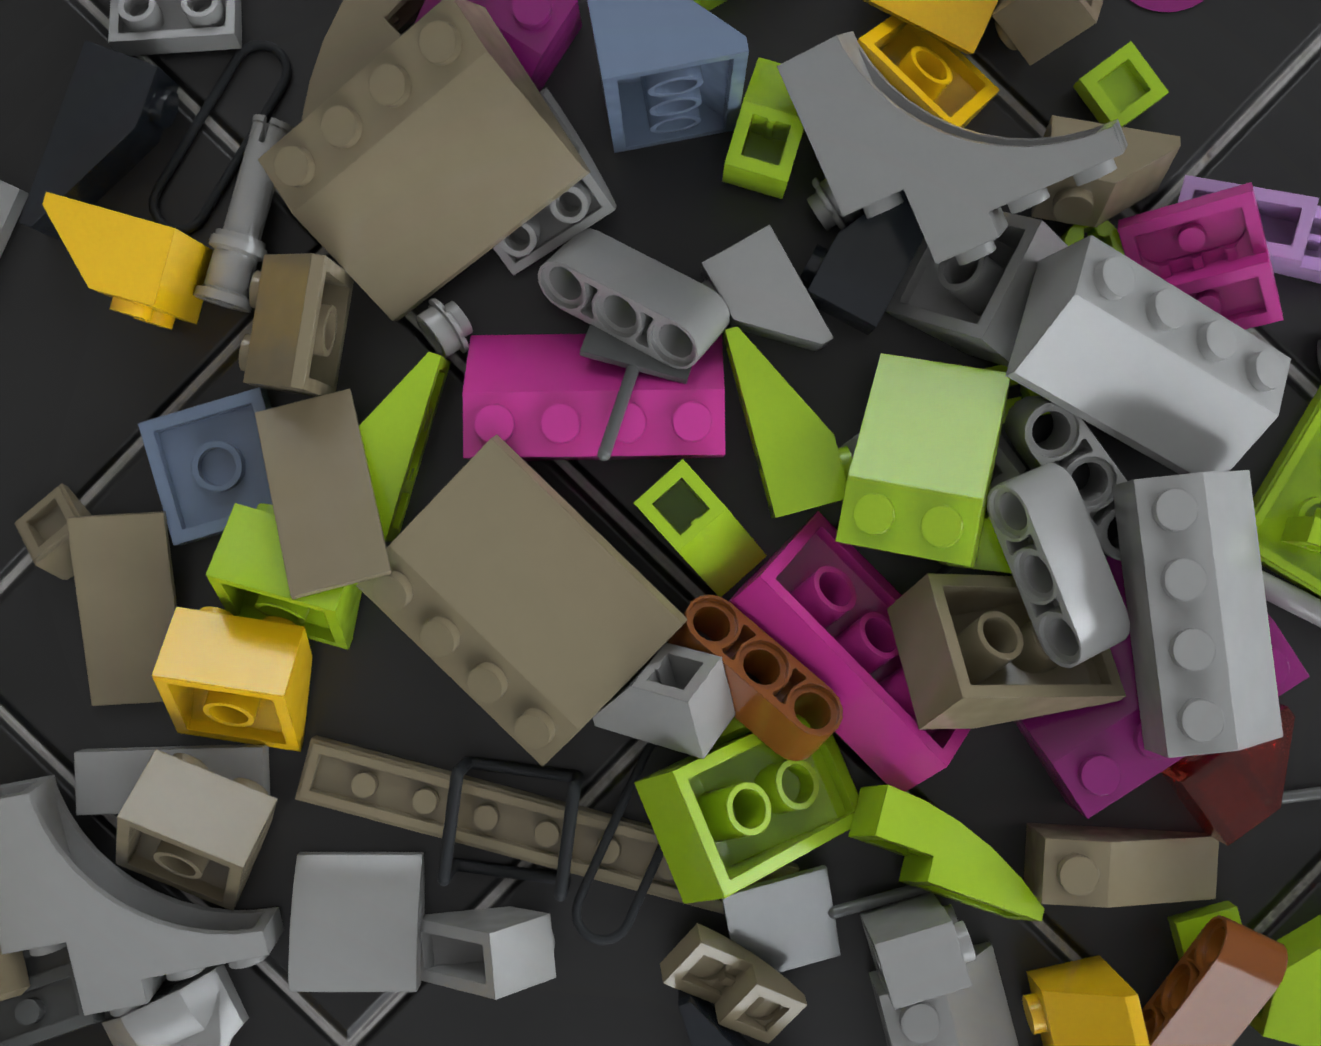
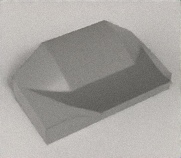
[101,964,249,1046]

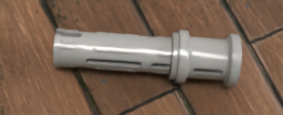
[193,114,293,313]

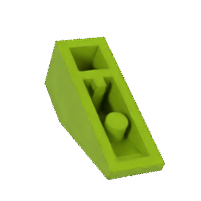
[723,326,852,518]
[359,352,451,542]

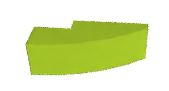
[848,784,1044,922]

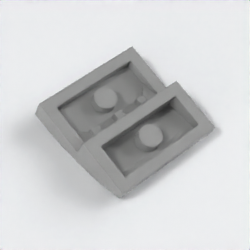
[288,852,425,992]

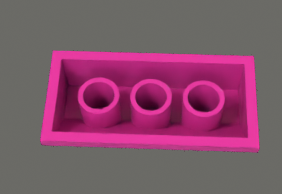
[462,334,725,461]
[729,511,970,792]

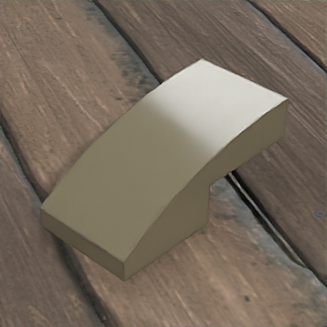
[660,923,807,1044]

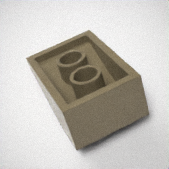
[887,573,1126,730]

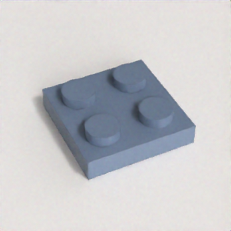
[138,387,273,545]

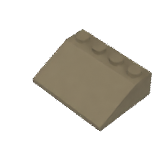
[258,0,590,321]
[356,434,687,767]

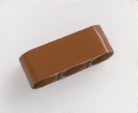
[668,595,843,761]
[1142,915,1288,1046]

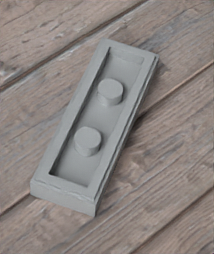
[74,744,270,815]

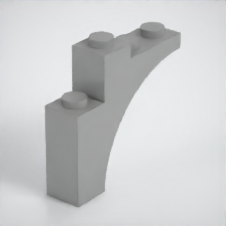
[777,31,1128,266]
[0,775,284,1017]

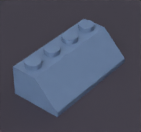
[587,0,749,153]

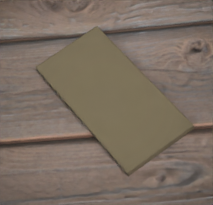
[255,389,392,599]
[66,511,177,706]

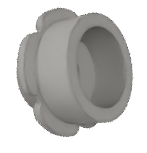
[807,177,863,231]
[416,298,473,358]

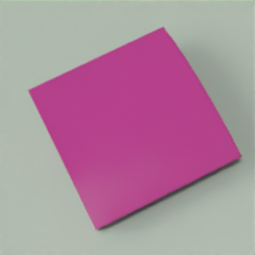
[1118,182,1284,330]

